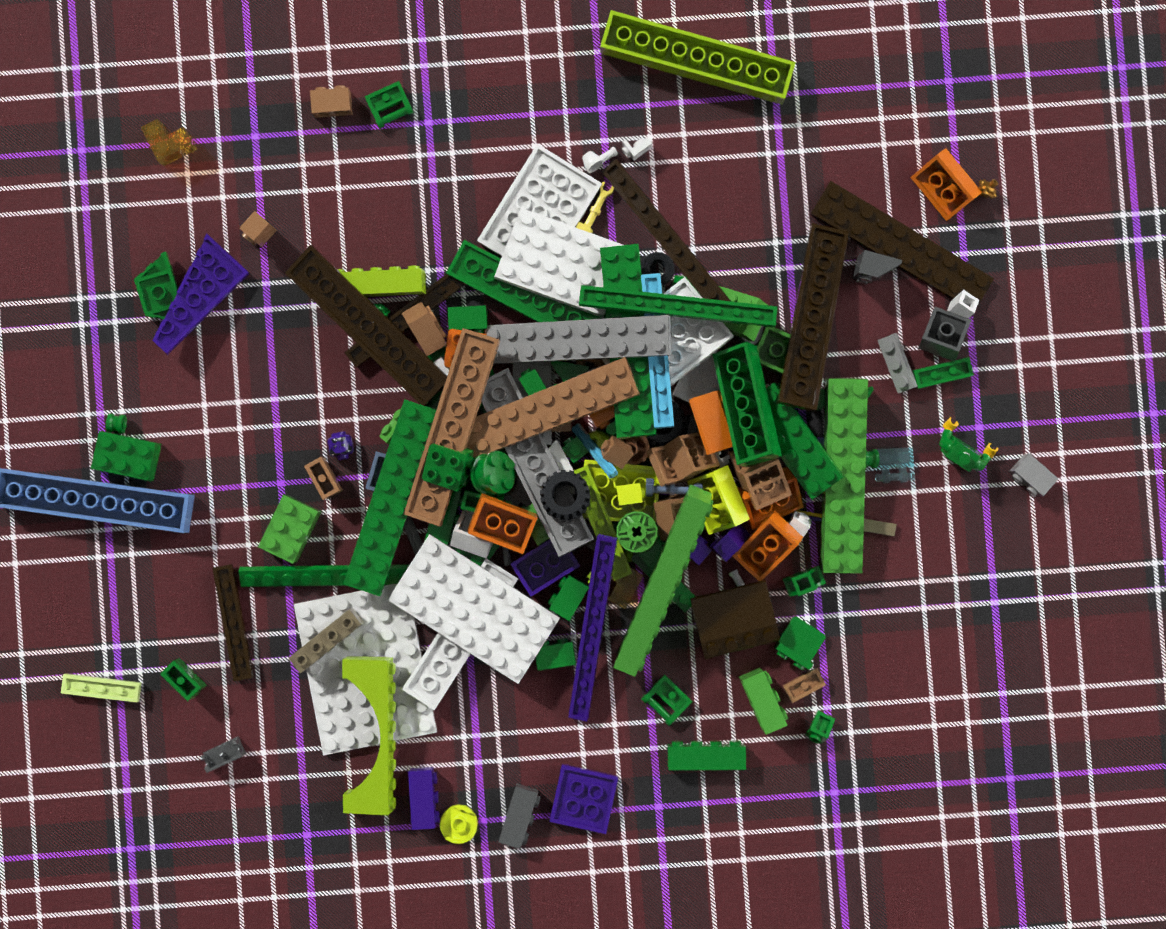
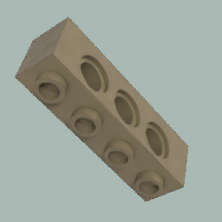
[288,608,365,673]

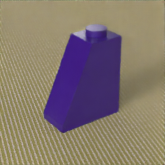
[709,524,750,562]

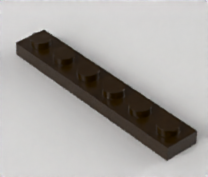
[212,564,254,681]

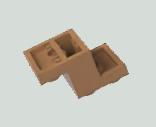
[646,432,720,487]
[728,450,792,510]

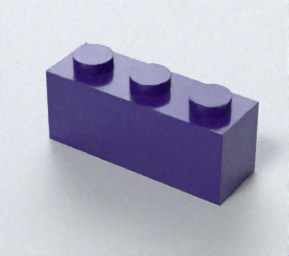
[408,767,440,830]

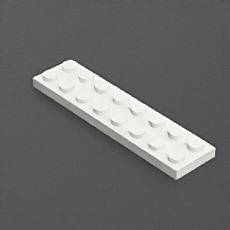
[402,558,518,710]

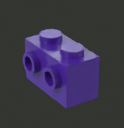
[690,534,712,565]

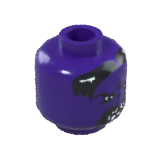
[327,431,354,460]

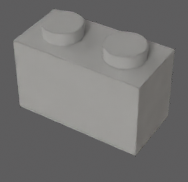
[1010,453,1058,496]

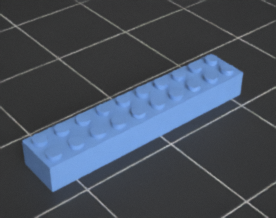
[0,468,195,533]

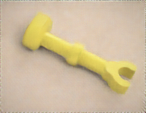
[576,182,614,233]

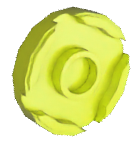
[439,804,478,844]

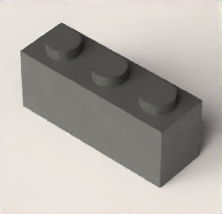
[499,783,541,849]

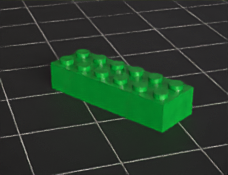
[712,342,782,468]

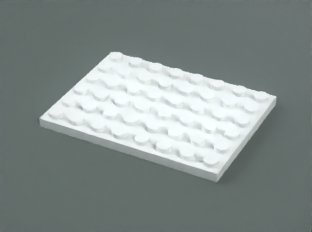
[294,584,437,755]

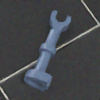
[646,478,703,497]

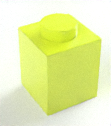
[616,483,646,506]

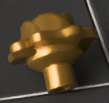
[979,179,998,199]

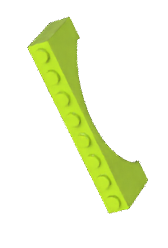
[342,656,396,815]

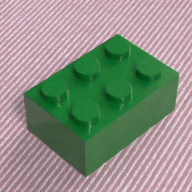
[91,431,162,481]

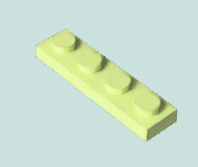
[61,673,142,702]

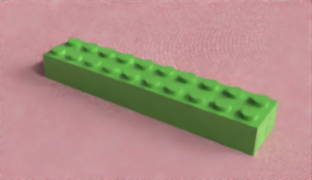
[820,378,868,573]
[613,484,714,677]

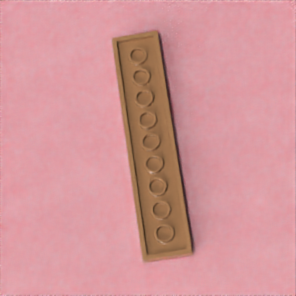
[404,328,500,526]
[466,357,640,459]

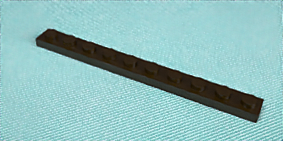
[602,159,730,301]

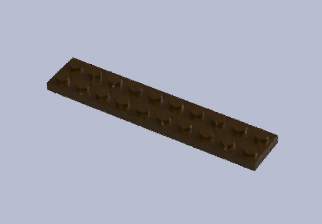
[810,181,994,309]
[777,223,849,412]
[285,245,447,406]

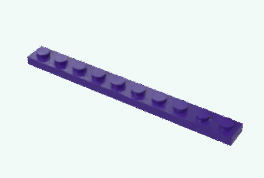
[568,534,618,722]

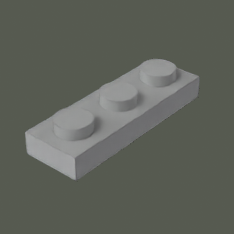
[877,333,917,394]

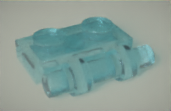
[875,448,915,483]

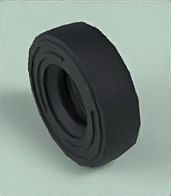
[641,252,675,286]

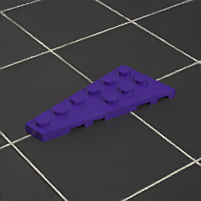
[152,233,249,355]

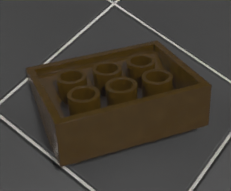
[690,580,780,659]

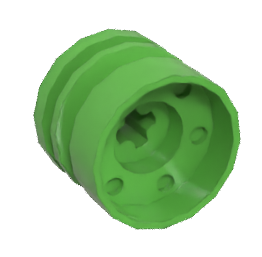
[616,511,659,554]

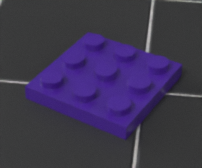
[549,764,618,834]

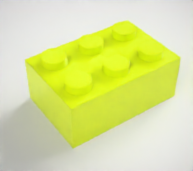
[687,465,750,535]

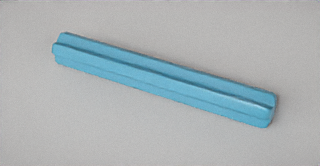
[572,423,618,478]

